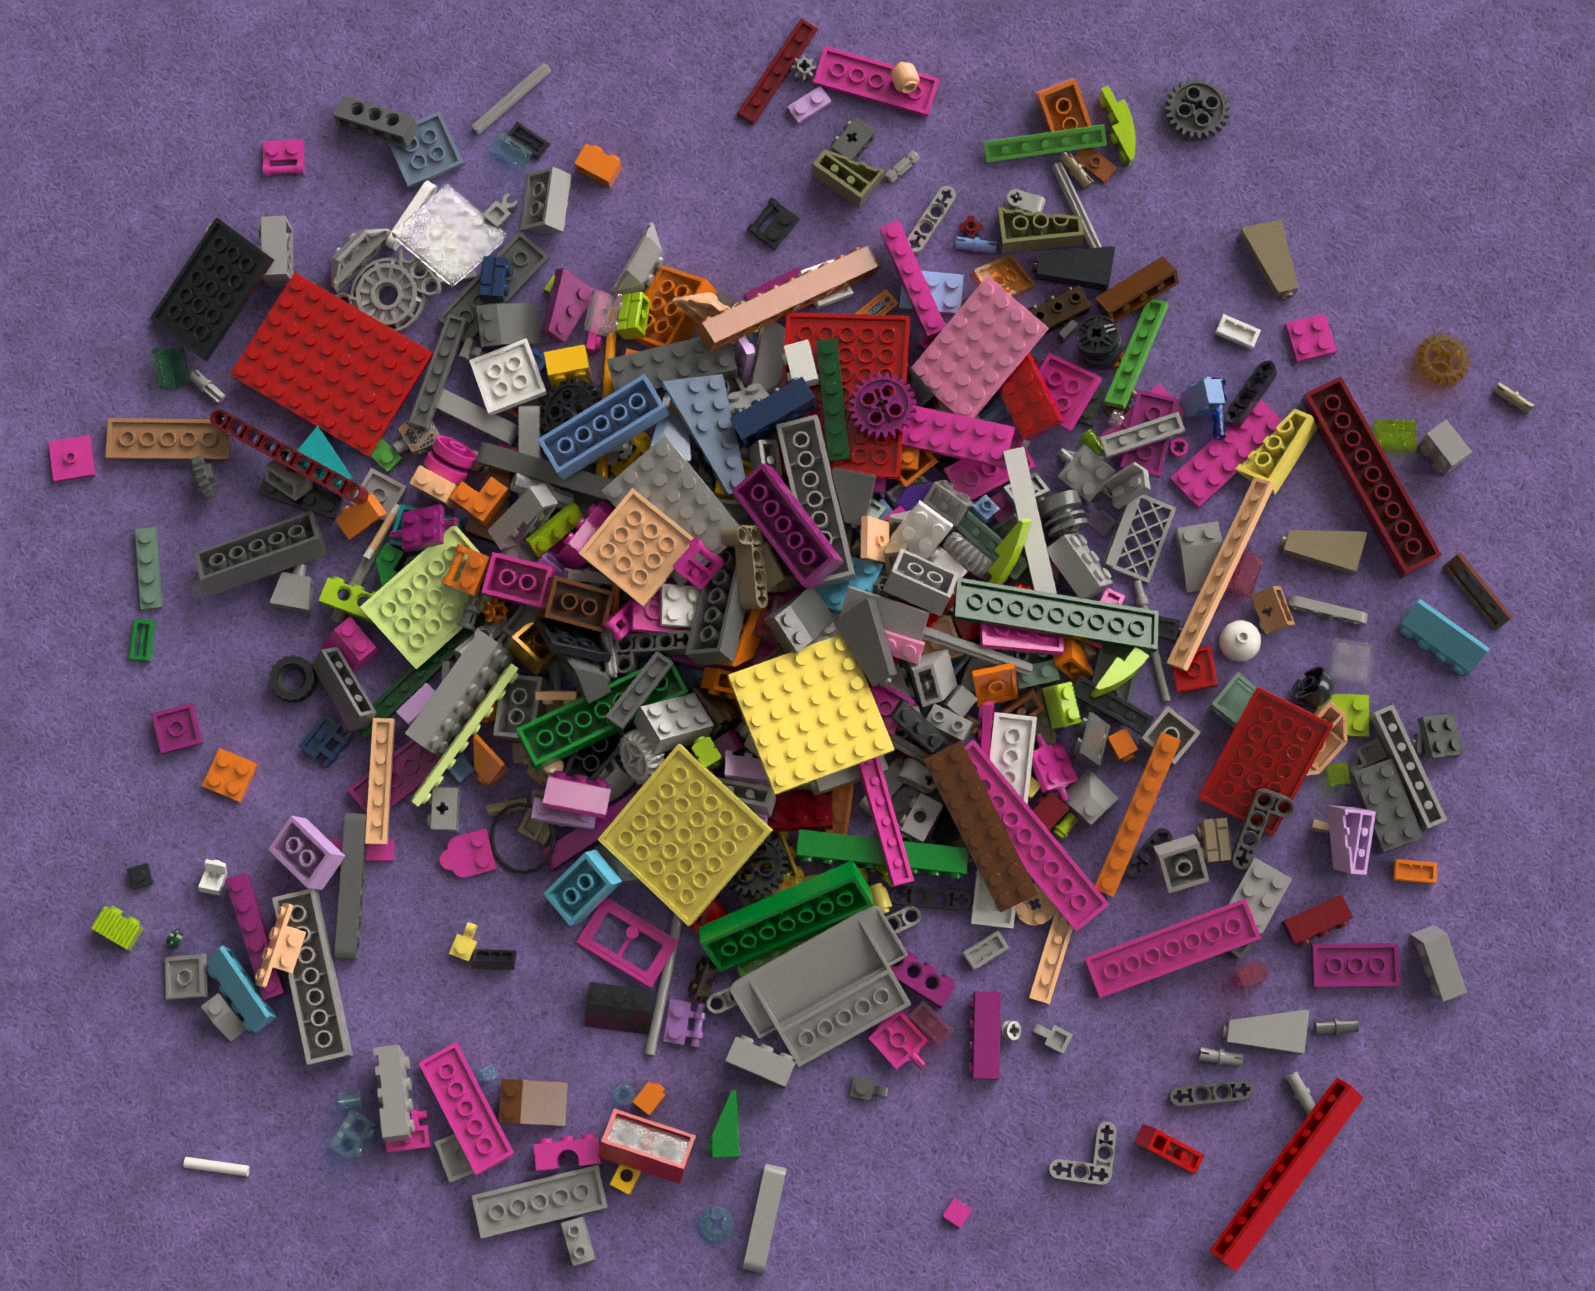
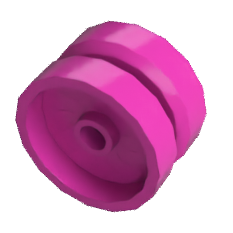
[424,436,477,484]

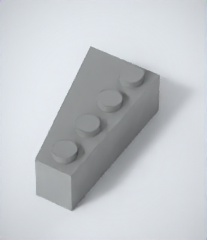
[373,1045,415,1143]

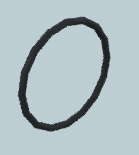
[489,802,556,875]

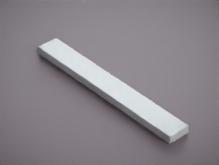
[1003,447,1057,594]

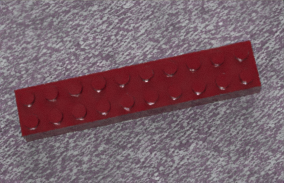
[1301,376,1442,579]

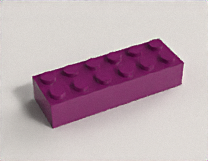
[732,463,844,589]

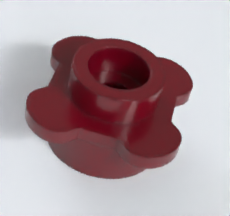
[959,215,983,239]

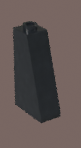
[1032,246,1115,291]

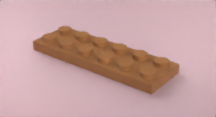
[105,418,231,461]

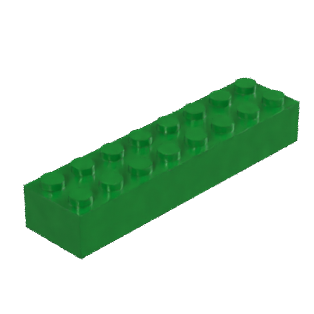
[516,655,688,771]
[699,860,874,972]

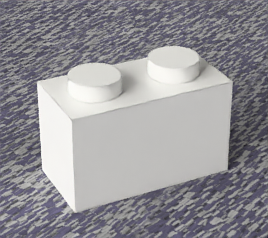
[782,339,820,387]

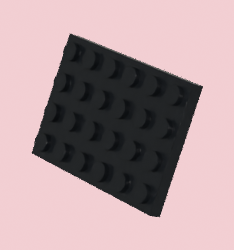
[150,217,275,361]

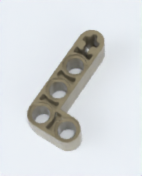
[721,525,768,611]

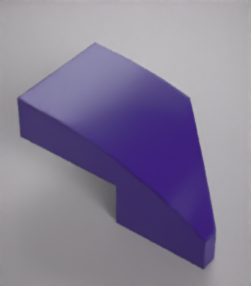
[896,481,934,511]

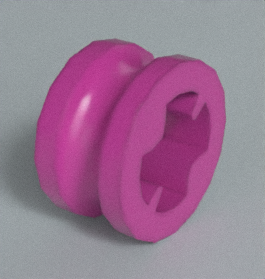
[1169,438,1188,458]

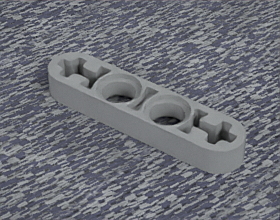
[907,186,956,255]
[1287,595,1368,626]

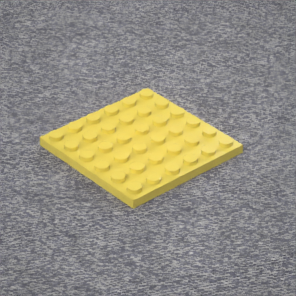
[727,634,895,795]
[597,744,773,926]

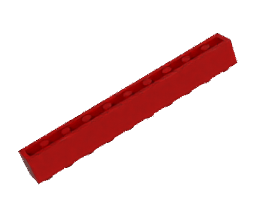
[1209,1077,1363,1272]

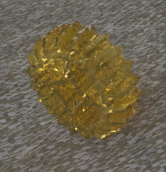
[1415,332,1471,387]

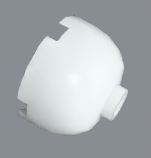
[1219,620,1261,662]

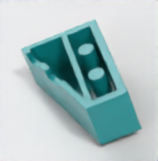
[297,426,356,499]

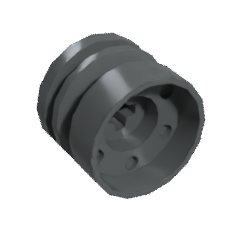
[1037,490,1089,539]

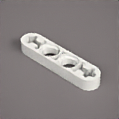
[385,181,437,251]

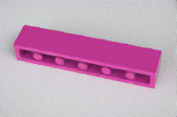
[880,220,945,343]

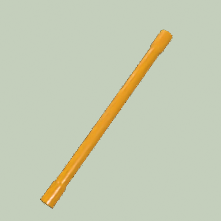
[595,307,619,478]

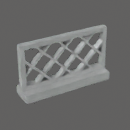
[1101,494,1176,584]

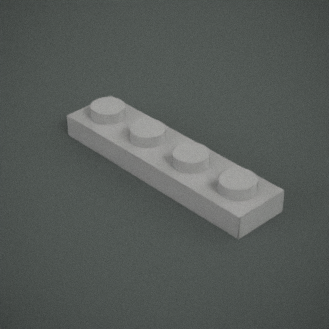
[1099,412,1185,459]

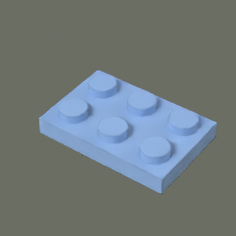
[899,271,964,315]

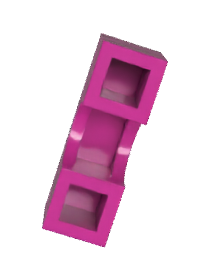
[534,1134,602,1171]

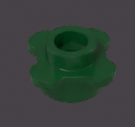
[166,929,184,949]

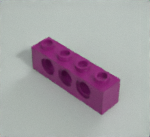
[890,951,955,1008]

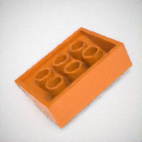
[633,265,717,349]

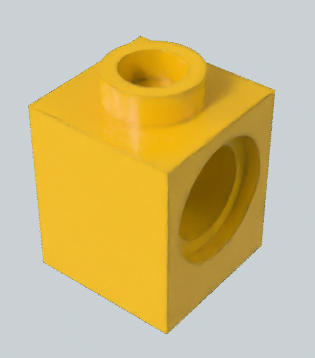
[610,1164,642,1194]

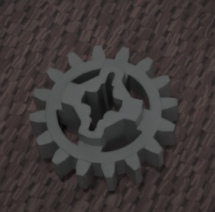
[190,455,219,500]

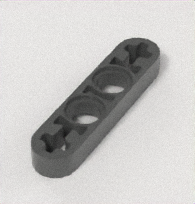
[1169,1080,1253,1107]

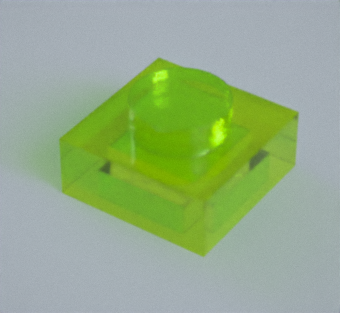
[1325,762,1351,787]

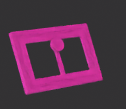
[576,897,680,989]

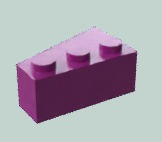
[541,268,596,343]

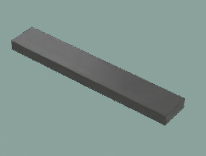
[408,313,468,431]

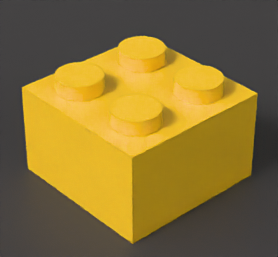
[544,345,593,389]

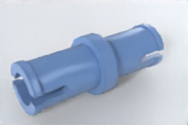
[955,236,997,254]

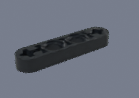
[1225,361,1277,428]
[889,885,971,911]

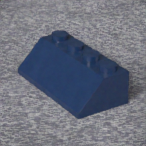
[729,376,819,449]

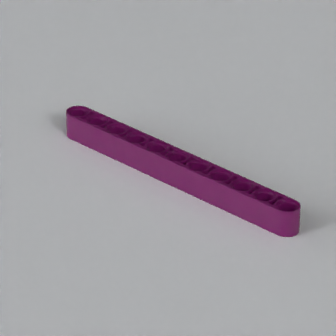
[540,729,745,871]

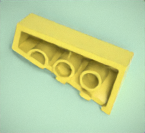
[1235,409,1318,495]

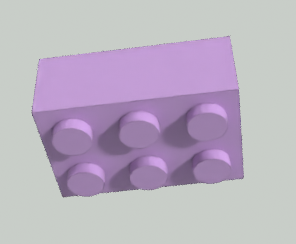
[268,816,345,890]

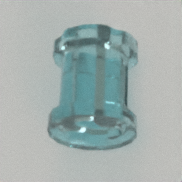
[338,1089,364,1111]

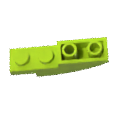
[1098,86,1136,167]

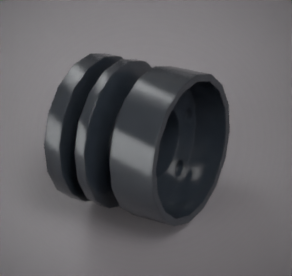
[1075,315,1122,370]

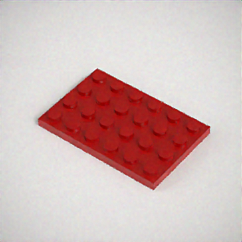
[1197,686,1334,836]

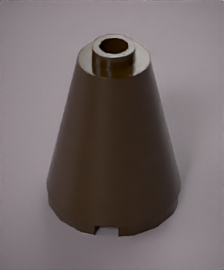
[688,684,742,741]

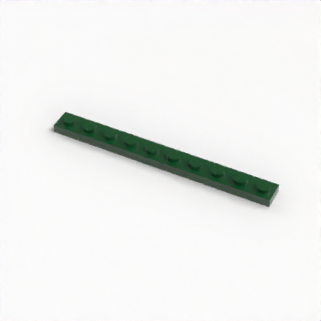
[357,599,512,739]

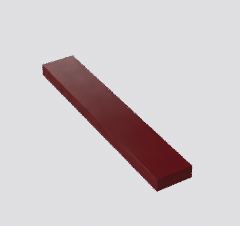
[737,18,818,125]

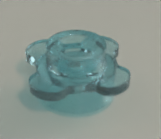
[478,1064,499,1084]

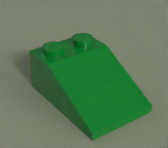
[708,1090,740,1158]

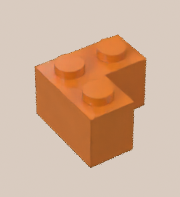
[449,477,511,527]

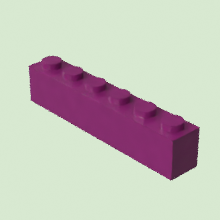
[225,872,288,1002]

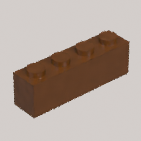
[1095,256,1179,323]

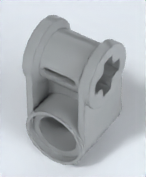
[1005,189,1046,213]
[897,758,936,794]

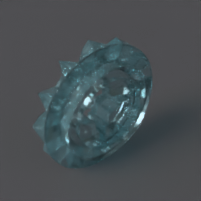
[700,1207,734,1242]

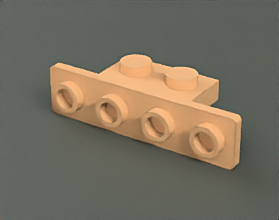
[255,903,306,988]

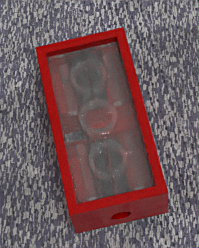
[598,1109,696,1184]

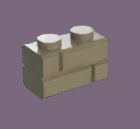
[1197,818,1232,864]

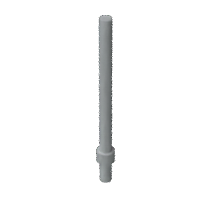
[1133,580,1171,702]

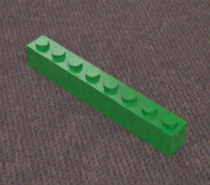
[796,830,969,879]

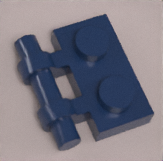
[299,714,353,768]

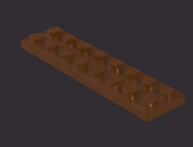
[923,741,1038,913]

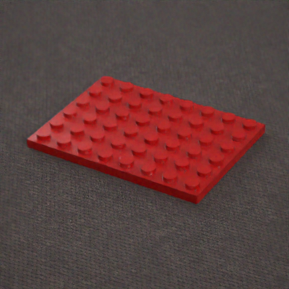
[229,272,433,458]
[778,312,911,479]

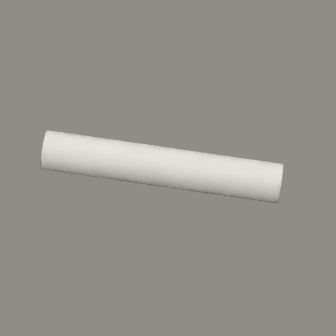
[183,1157,250,1177]

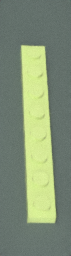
[411,663,518,807]

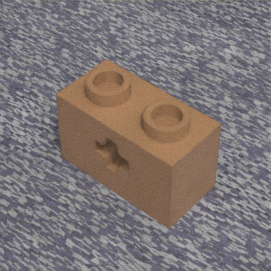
[1251,586,1295,634]

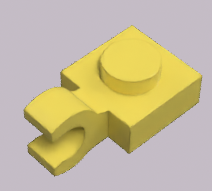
[449,922,478,962]

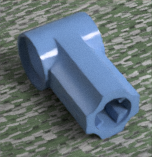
[979,395,1010,424]

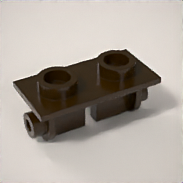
[688,957,718,1003]

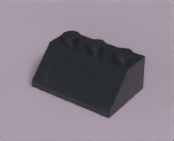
[585,982,655,1035]

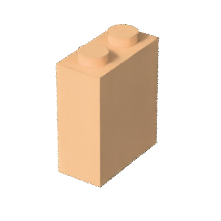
[410,465,457,511]

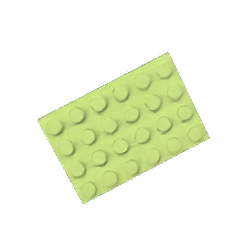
[360,526,492,669]

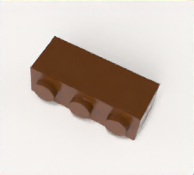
[980,688,1045,728]

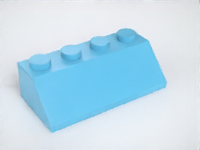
[1398,599,1490,676]
[206,946,278,1033]

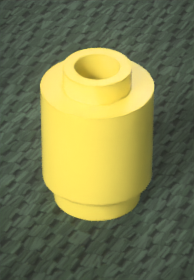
[870,883,892,914]

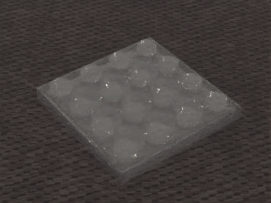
[392,184,507,287]

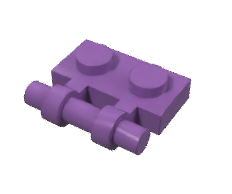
[663,999,707,1047]

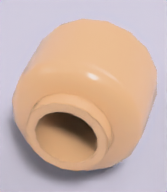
[891,62,919,93]

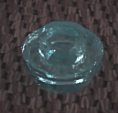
[614,1084,635,1105]

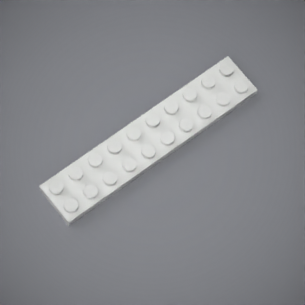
[971,712,1037,928]

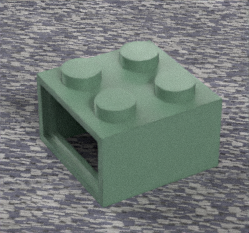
[1209,672,1256,729]

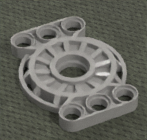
[337,245,441,332]

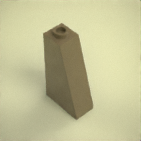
[1239,220,1298,299]
[1279,530,1367,575]

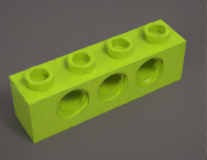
[319,576,376,624]

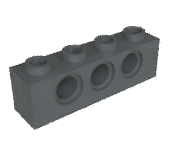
[333,96,418,148]

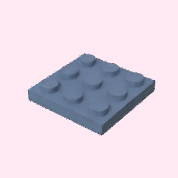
[388,111,464,189]

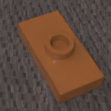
[1074,148,1117,184]

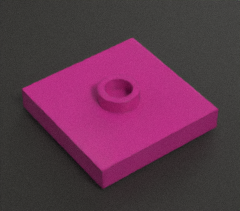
[49,435,96,483]

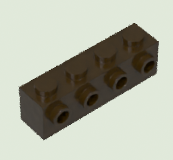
[1027,285,1091,336]

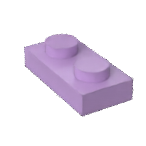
[787,86,832,125]

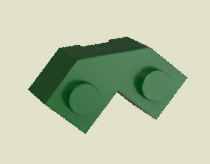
[375,543,407,587]

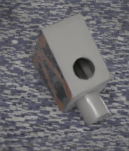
[393,420,440,457]

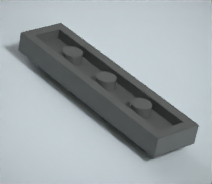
[605,651,674,731]

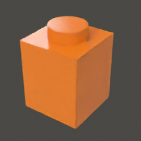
[1107,728,1138,763]
[633,1081,666,1116]

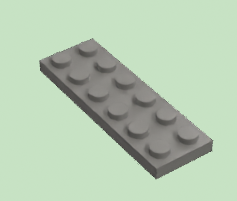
[472,1165,608,1239]

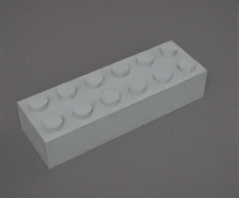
[405,630,513,757]

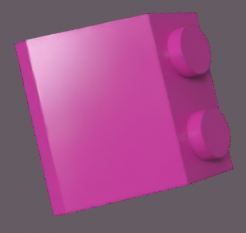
[322,617,380,673]

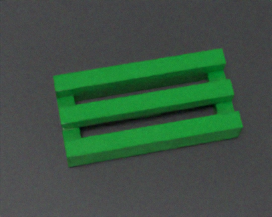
[129,619,156,662]

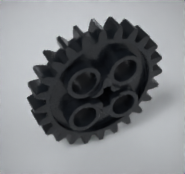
[540,378,602,433]
[727,834,789,899]

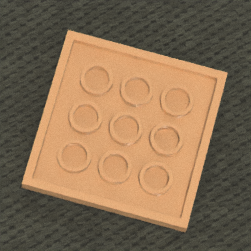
[579,488,694,607]

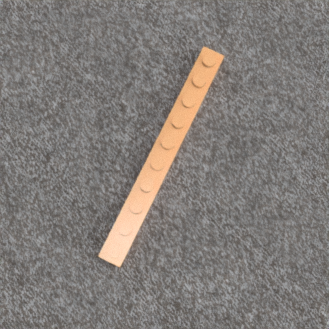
[1167,477,1275,671]

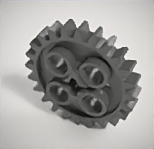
[1164,76,1231,141]

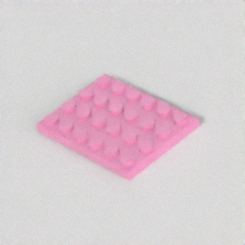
[911,276,1049,418]

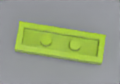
[526,502,585,558]

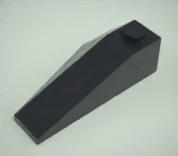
[564,730,627,781]

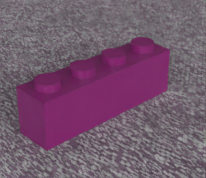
[968,991,1001,1080]

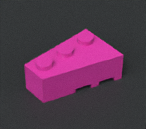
[556,500,615,570]

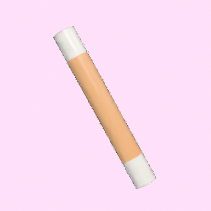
[363,503,400,560]

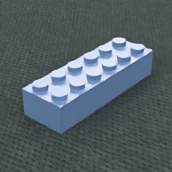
[537,374,670,480]

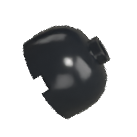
[1291,666,1334,709]

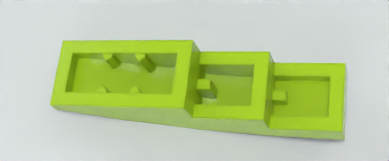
[988,518,1032,585]

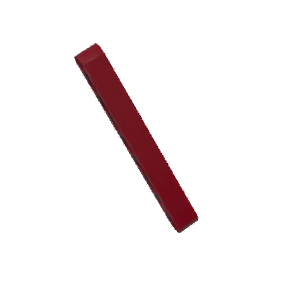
[210,409,368,505]

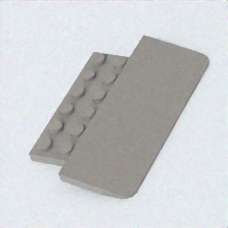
[731,906,911,1067]

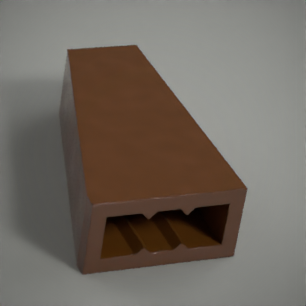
[465,467,513,545]

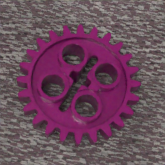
[849,372,917,440]

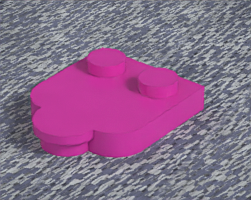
[440,829,497,878]

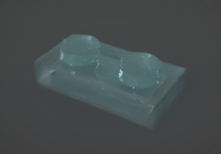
[489,131,533,171]

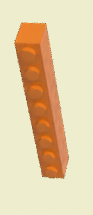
[1094,731,1181,897]

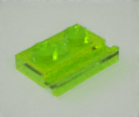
[1374,420,1417,451]

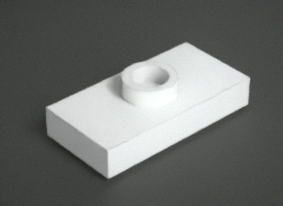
[1215,314,1261,350]

